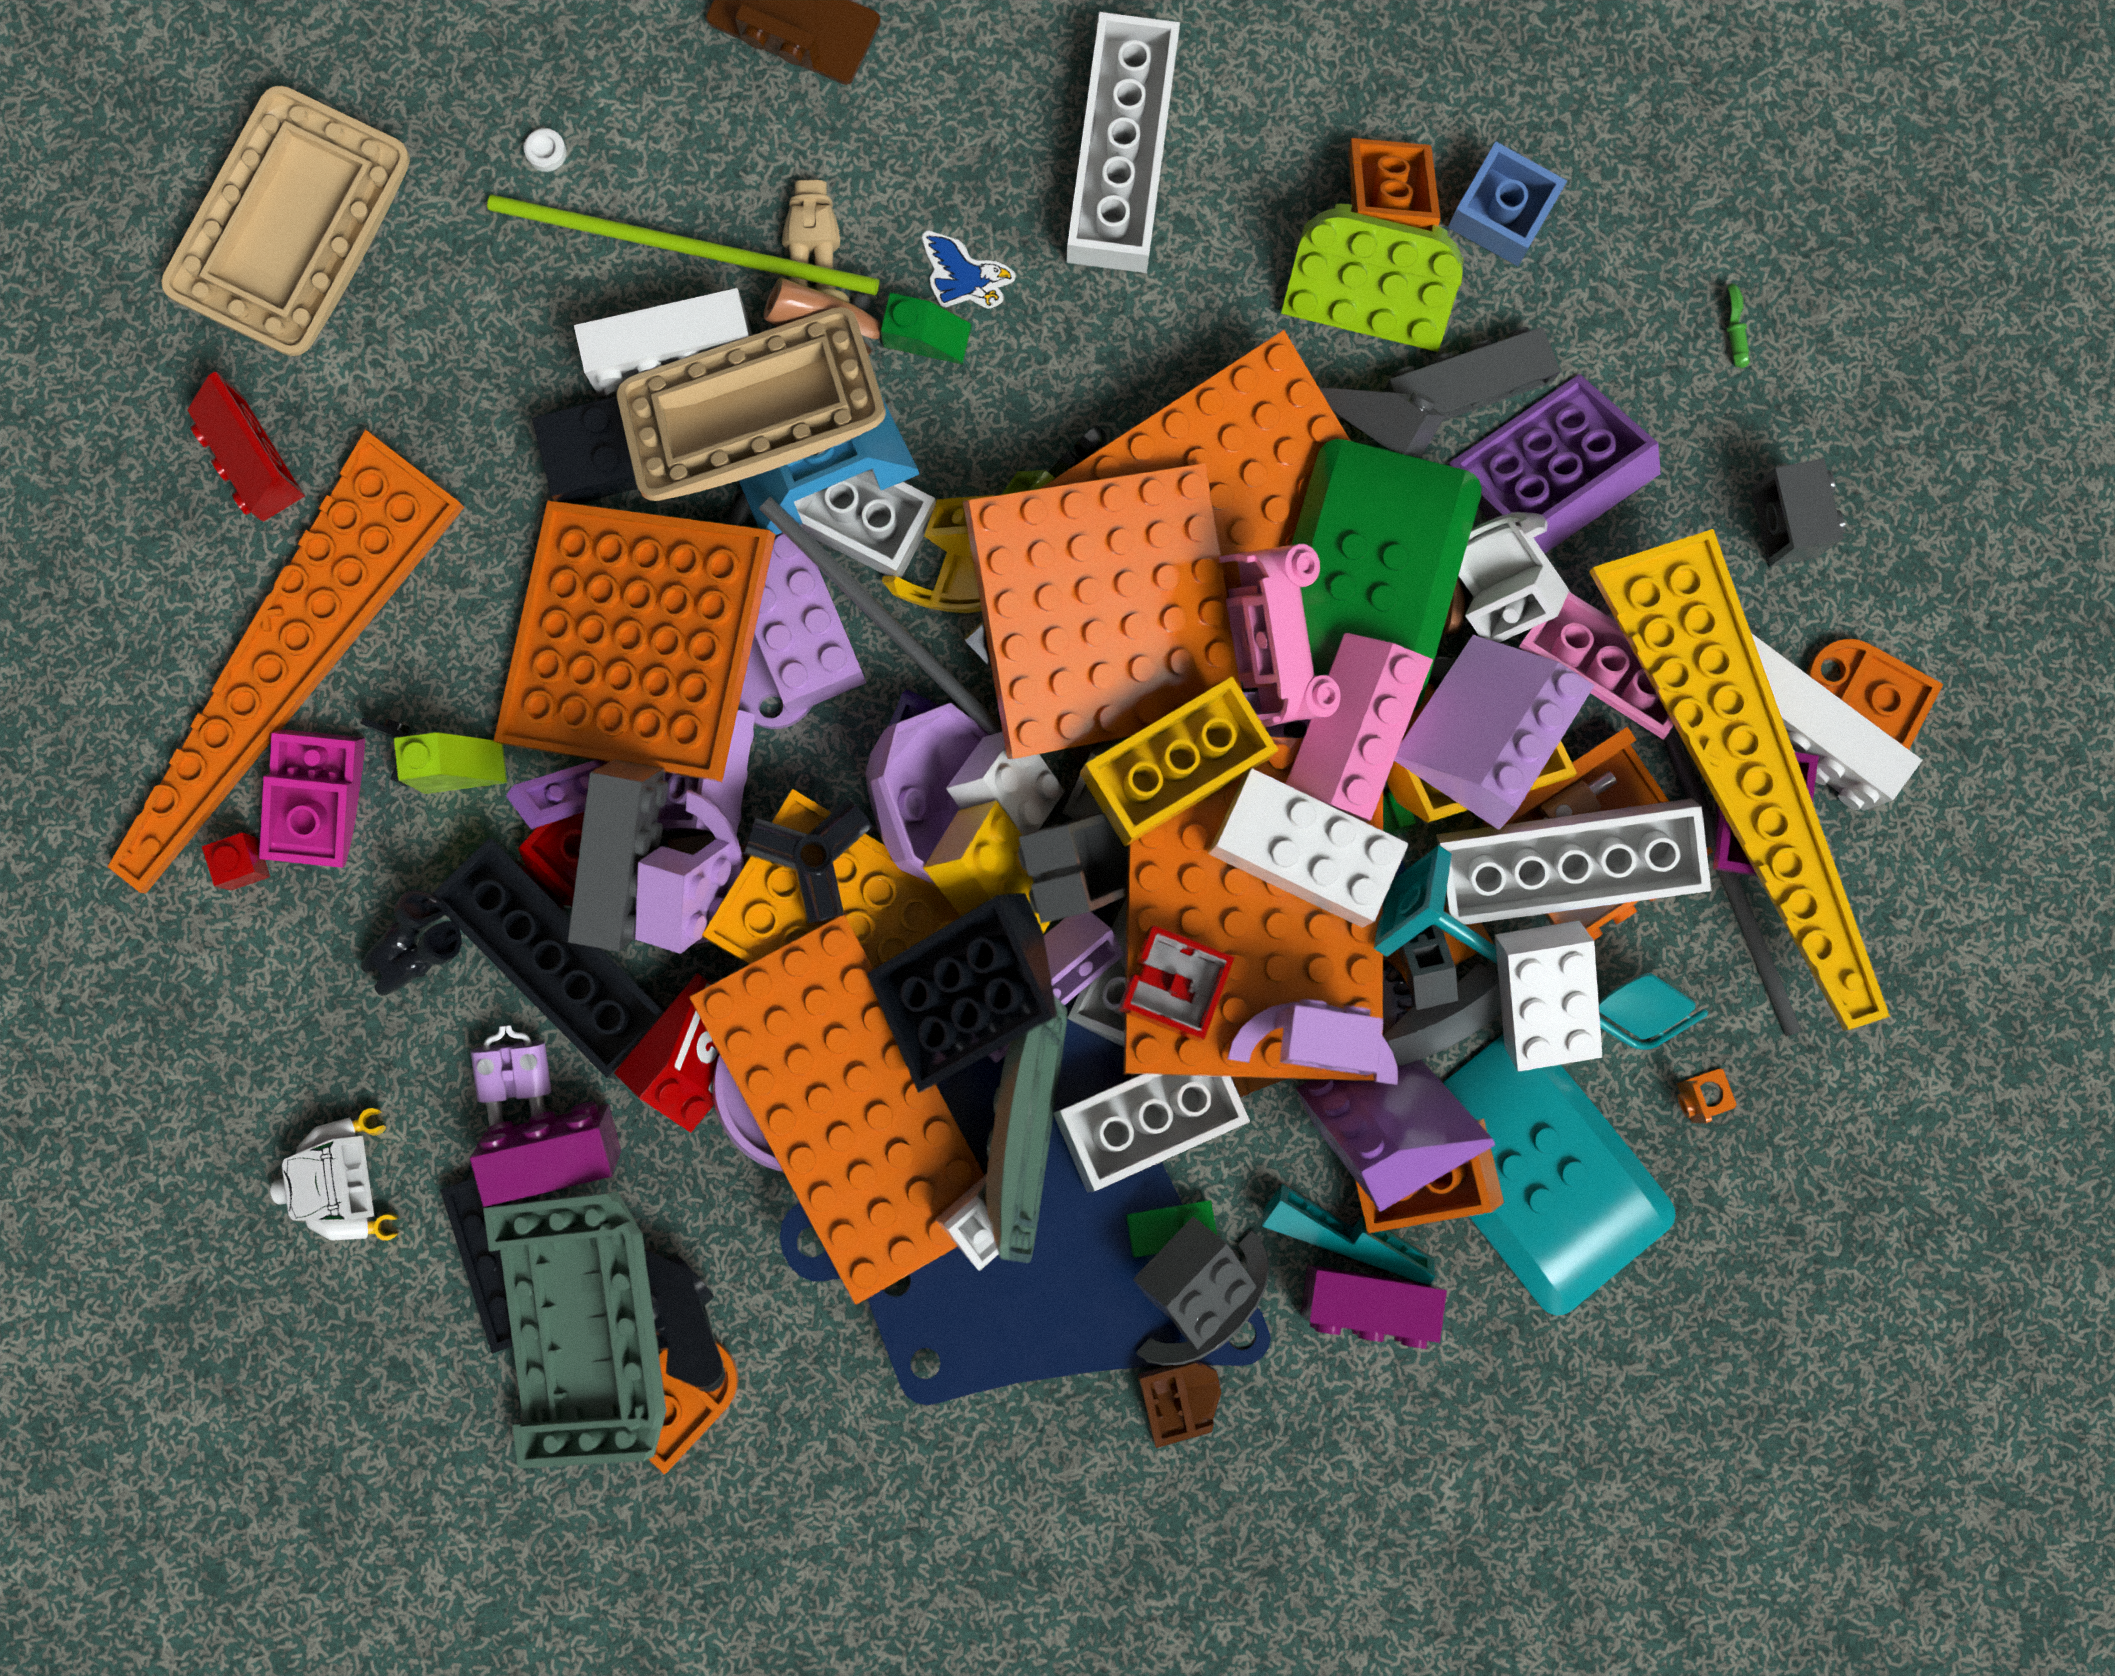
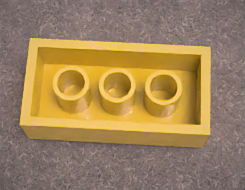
[1079,676,1278,846]

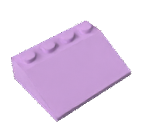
[1394,635,1595,830]

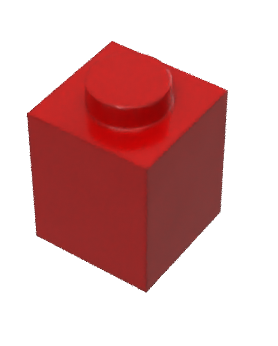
[201,833,271,891]

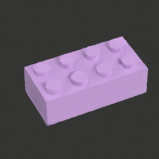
[754,525,867,715]

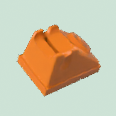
[1348,138,1440,231]

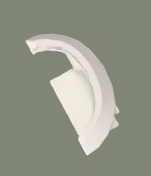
[1459,512,1569,643]

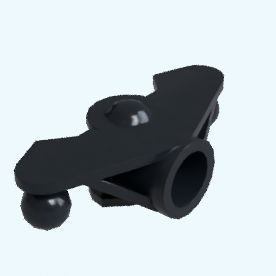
[644,1249,726,1392]

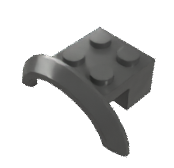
[1133,1217,1269,1365]

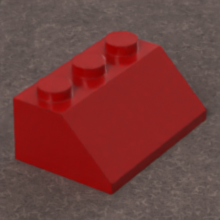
[187,371,305,522]

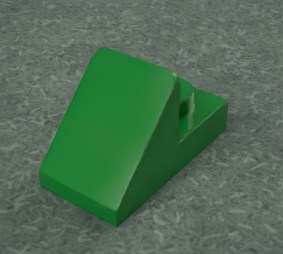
[1126,1200,1217,1257]

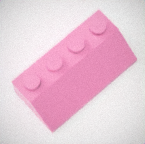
[1519,592,1674,740]
[1285,633,1433,822]

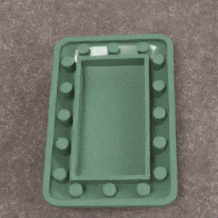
[986,995,1067,1263]

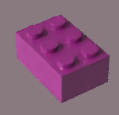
[470,1102,621,1207]
[1300,1264,1447,1349]

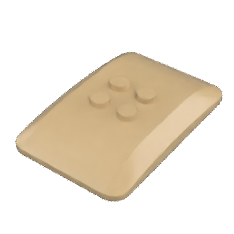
[162,86,410,356]
[617,307,886,501]

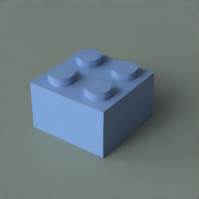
[1448,142,1567,266]

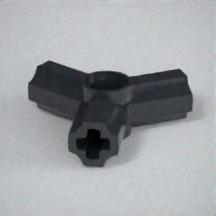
[744,799,873,924]

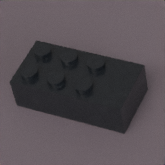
[532,396,638,504]

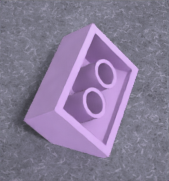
[657,710,755,836]

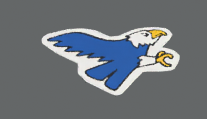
[922,231,1015,309]

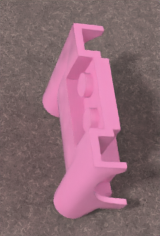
[1219,544,1340,727]

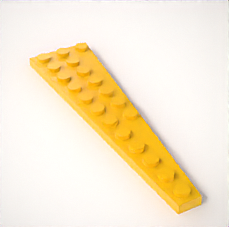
[1589,529,1890,1031]

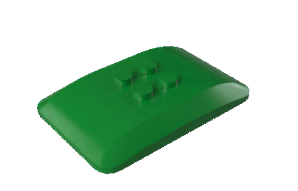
[1292,439,1482,712]

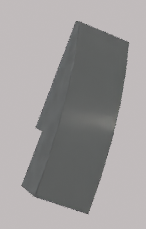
[1383,963,1502,1067]

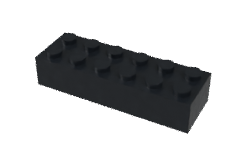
[431,837,667,1079]

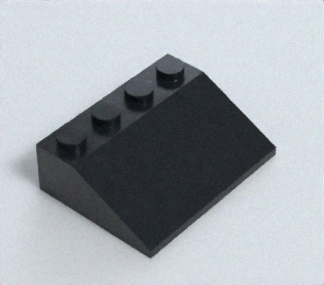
[867,893,1057,1093]

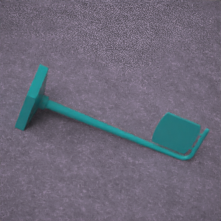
[1374,845,1708,1050]

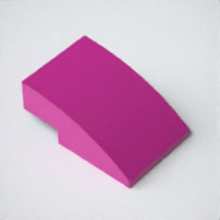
[259,729,365,868]

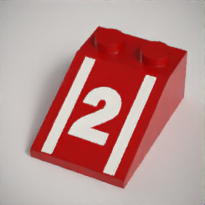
[614,973,720,1133]

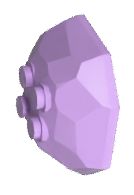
[865,703,989,886]

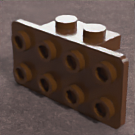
[707,0,881,85]

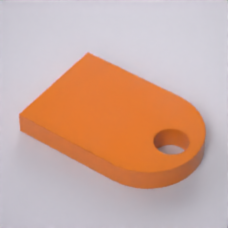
[1806,639,1943,750]
[649,1340,739,1475]

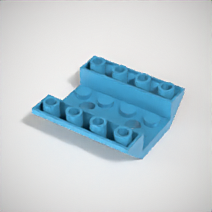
[739,395,920,535]

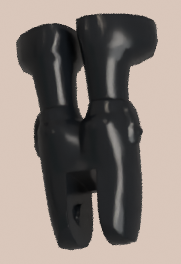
[360,890,462,996]

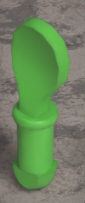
[1726,283,1750,368]

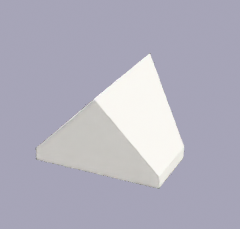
[935,1174,999,1271]

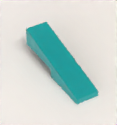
[1262,1184,1435,1285]

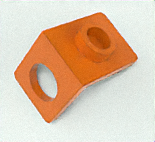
[1677,1068,1737,1123]

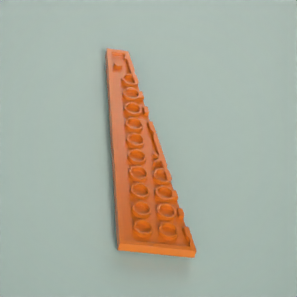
[107,429,465,894]

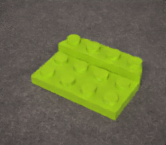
[1281,204,1464,352]

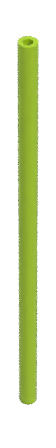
[487,194,879,295]

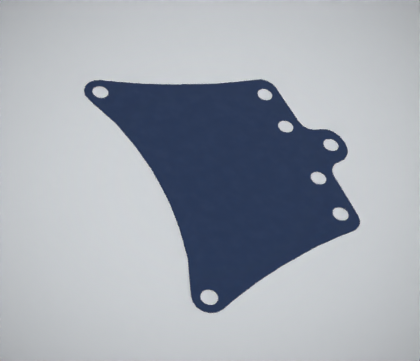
[780,903,1271,1405]

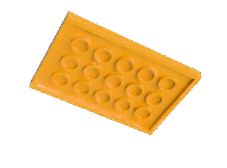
[702,789,961,969]

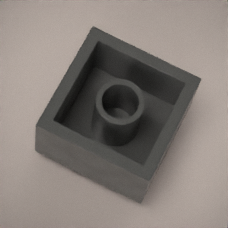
[1751,458,1845,567]

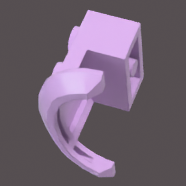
[635,790,744,954]
[1227,999,1398,1085]

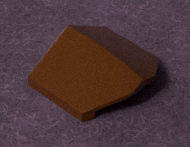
[1138,1360,1221,1448]

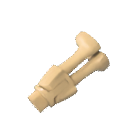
[782,180,849,303]

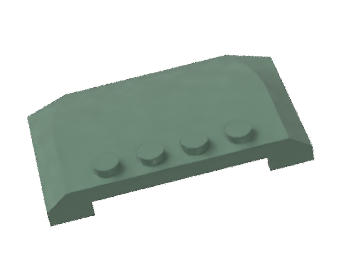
[483,1191,666,1468]

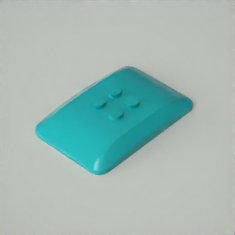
[1443,1033,1676,1316]

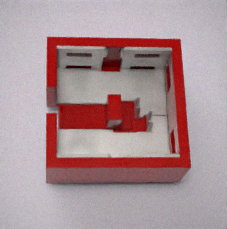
[1118,925,1235,1042]

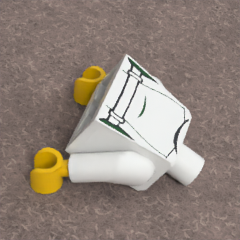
[270,1108,399,1241]

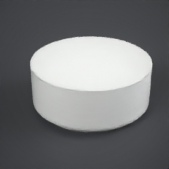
[524,128,567,172]

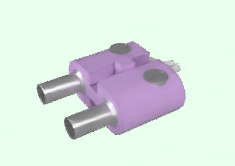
[471,1025,551,1127]

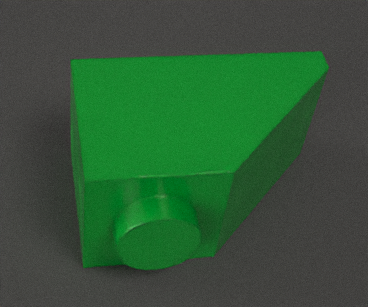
[881,293,972,365]

